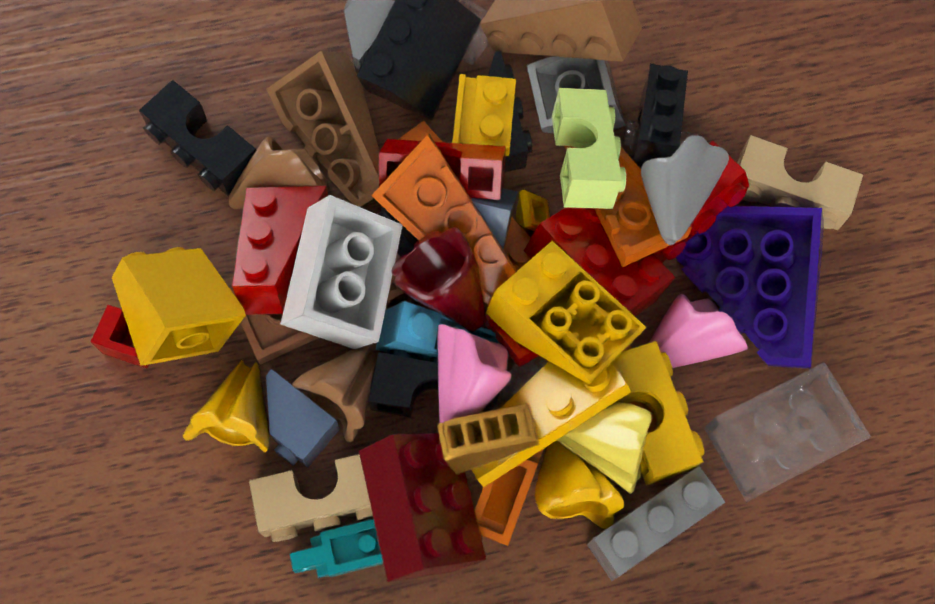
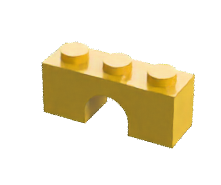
[611,341,704,485]

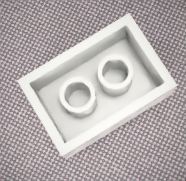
[280,195,402,349]

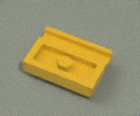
[452,74,516,156]

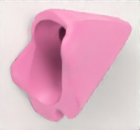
[649,294,748,368]
[437,324,512,423]

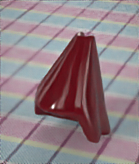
[391,227,485,332]

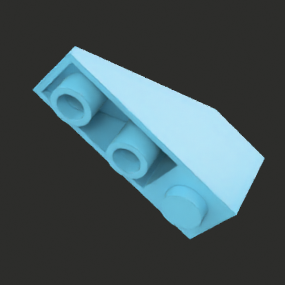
[376,301,509,361]

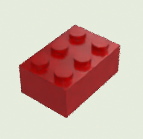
[523,207,676,317]

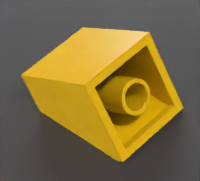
[112,247,246,366]

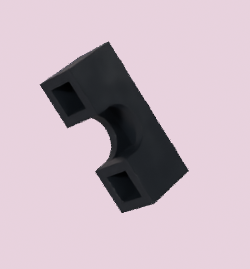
[632,63,688,168]
[139,79,256,197]
[368,350,499,418]

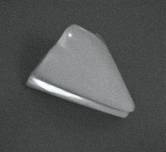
[641,135,729,245]

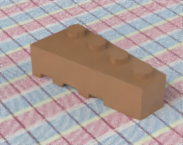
[480,0,642,62]

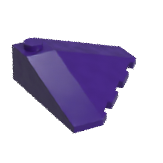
[675,206,824,369]

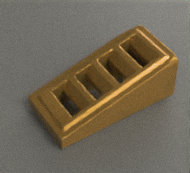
[438,404,539,474]

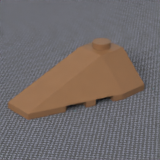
[267,51,379,208]

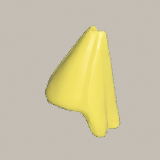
[557,402,652,493]

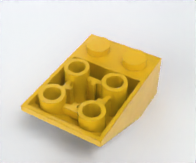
[486,241,646,384]

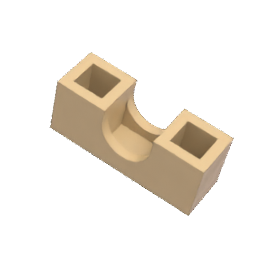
[737,135,863,230]
[249,454,373,542]

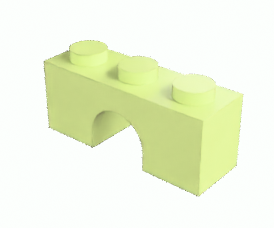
[552,88,626,209]

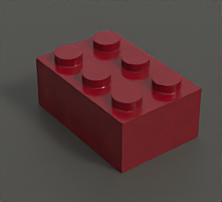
[359,433,487,582]

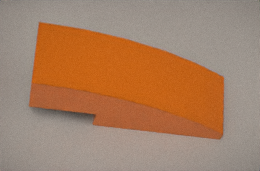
[475,449,543,546]

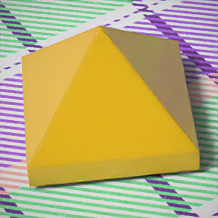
[515,190,550,232]

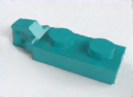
[290,519,383,578]

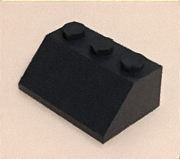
[357,0,481,120]

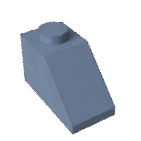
[266,369,340,468]

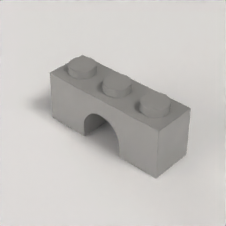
[587,466,725,581]

